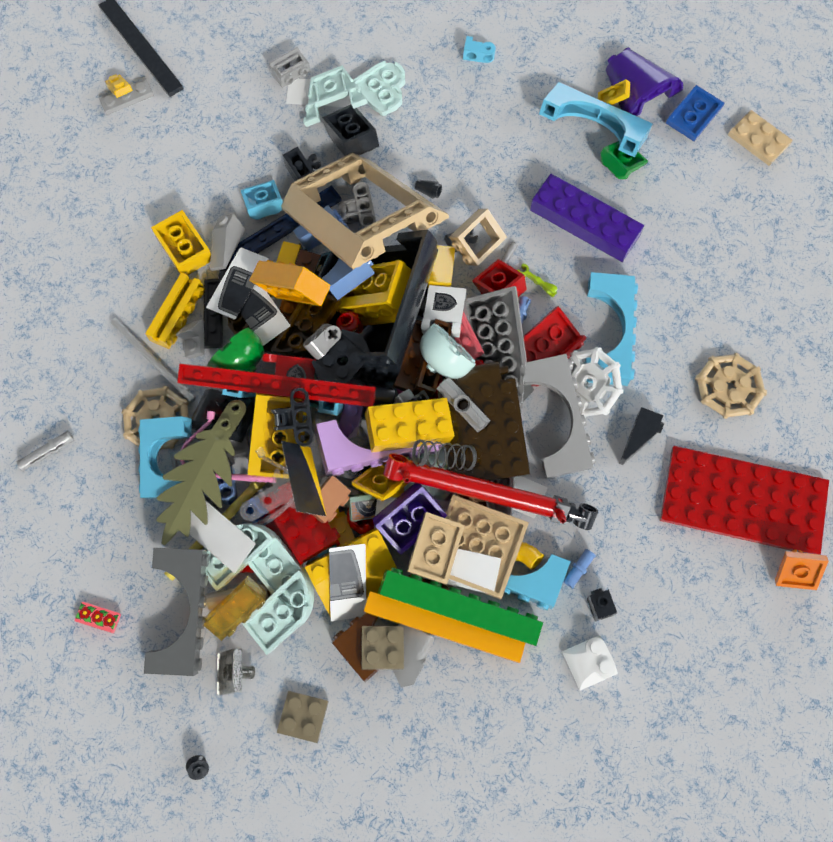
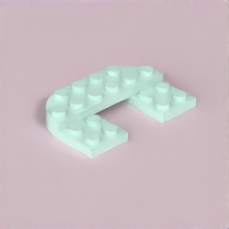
[204,523,314,655]

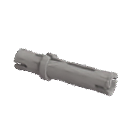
[16,430,75,472]

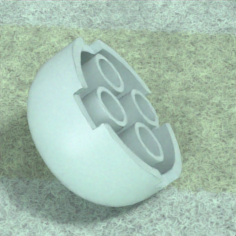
[420,323,476,379]

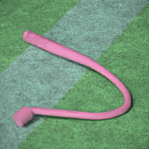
[180,411,276,483]

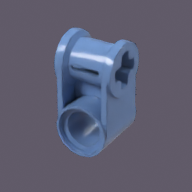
[214,465,237,505]

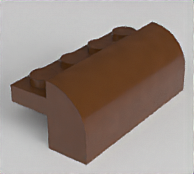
[393,319,452,398]

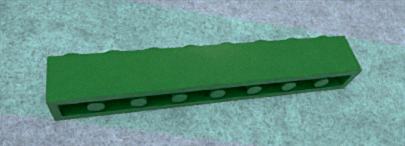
[378,567,544,646]

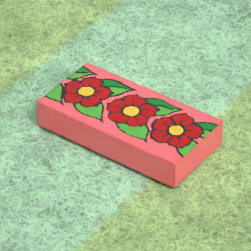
[74,602,121,634]

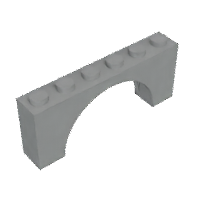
[524,354,595,479]

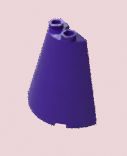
[605,47,684,116]

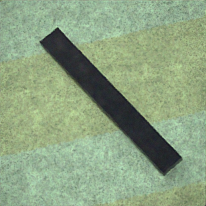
[98,0,184,98]

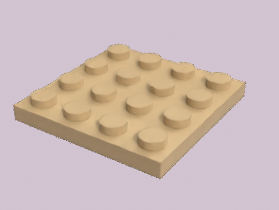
[445,495,529,600]

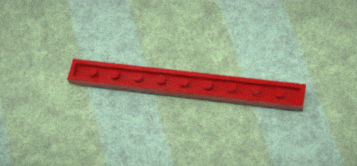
[177,363,376,407]

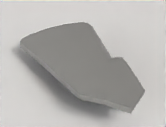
[393,624,434,687]

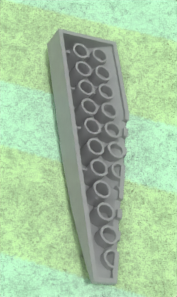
[464,286,527,516]

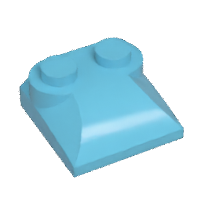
[240,180,283,220]

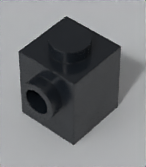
[587,588,617,622]

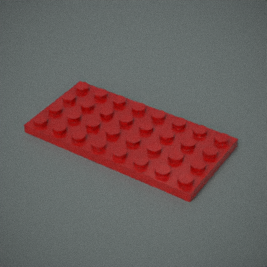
[660,446,829,555]

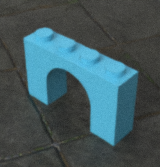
[138,416,192,499]

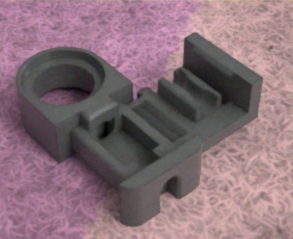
[394,389,429,404]

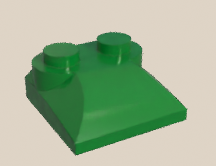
[600,141,648,179]

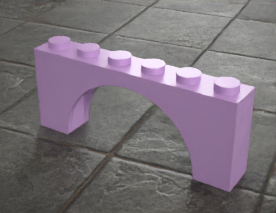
[315,420,444,476]

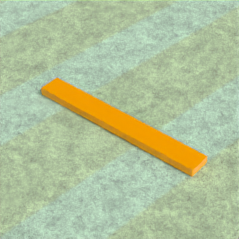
[363,591,525,663]

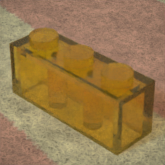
[203,576,266,641]

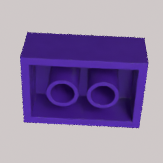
[372,483,447,555]

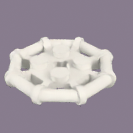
[561,347,624,417]

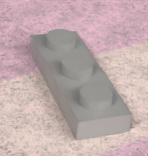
[99,79,154,115]

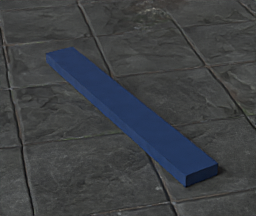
[219,185,342,271]

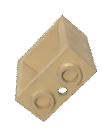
[449,209,507,266]

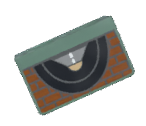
[345,493,377,521]

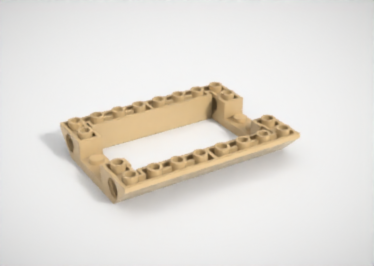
[281,153,449,269]

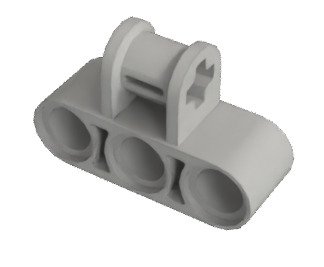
[338,182,376,230]

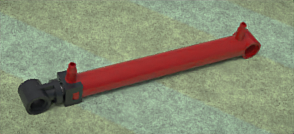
[383,453,598,530]

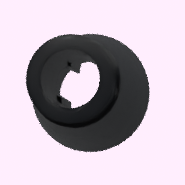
[415,179,442,199]

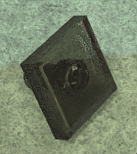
[217,649,255,696]

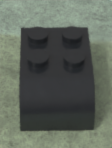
[322,104,379,156]
[191,389,255,443]

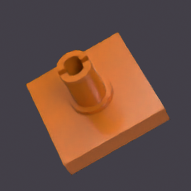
[775,550,829,590]

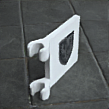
[421,285,467,337]

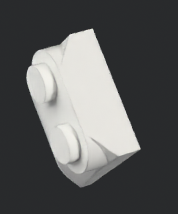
[562,635,618,691]

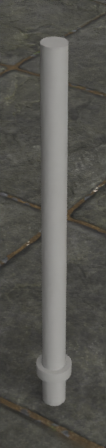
[111,318,196,403]

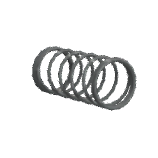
[412,439,477,471]

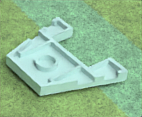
[303,66,368,127]

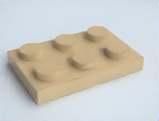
[728,110,793,166]
[407,512,465,585]

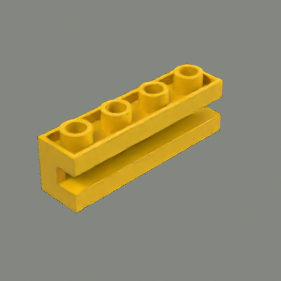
[145,272,204,349]

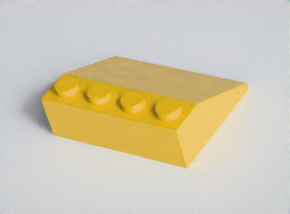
[304,528,397,618]

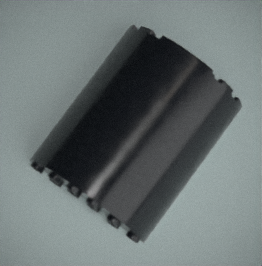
[302,229,438,384]

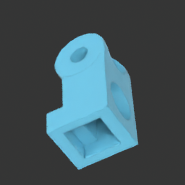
[463,36,496,63]

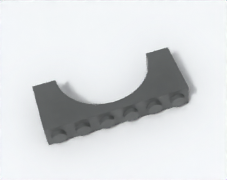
[144,548,210,676]

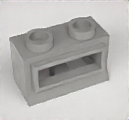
[269,47,310,88]

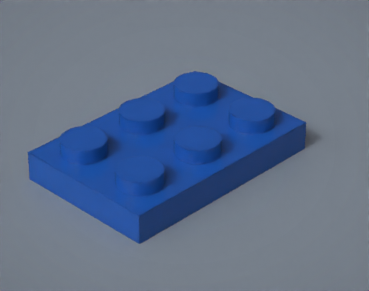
[666,85,725,142]

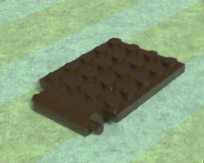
[437,361,531,481]

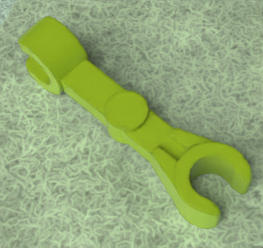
[517,264,558,297]

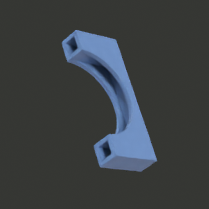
[293,205,375,300]

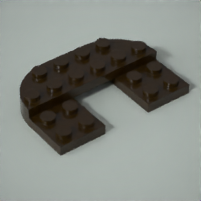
[226,293,342,357]

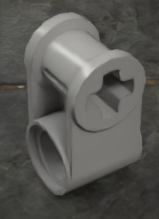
[303,324,341,360]

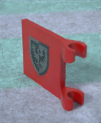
[262,353,316,380]

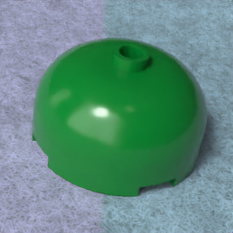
[207,327,264,372]

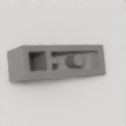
[210,214,246,271]

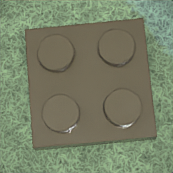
[361,626,404,670]
[277,691,329,743]

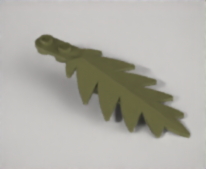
[156,400,246,545]

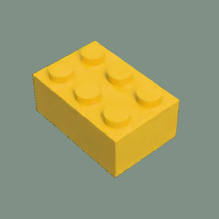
[151,210,211,275]

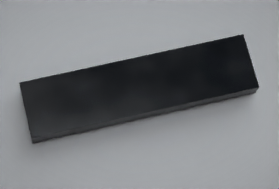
[203,278,223,349]

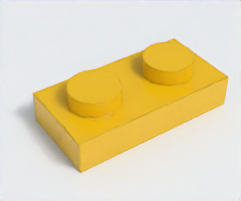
[105,74,133,98]
[597,79,630,105]

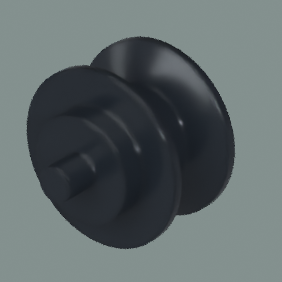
[185,755,209,780]

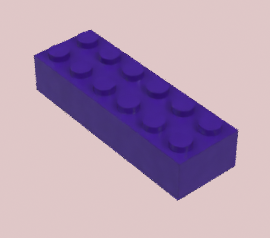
[530,174,645,263]

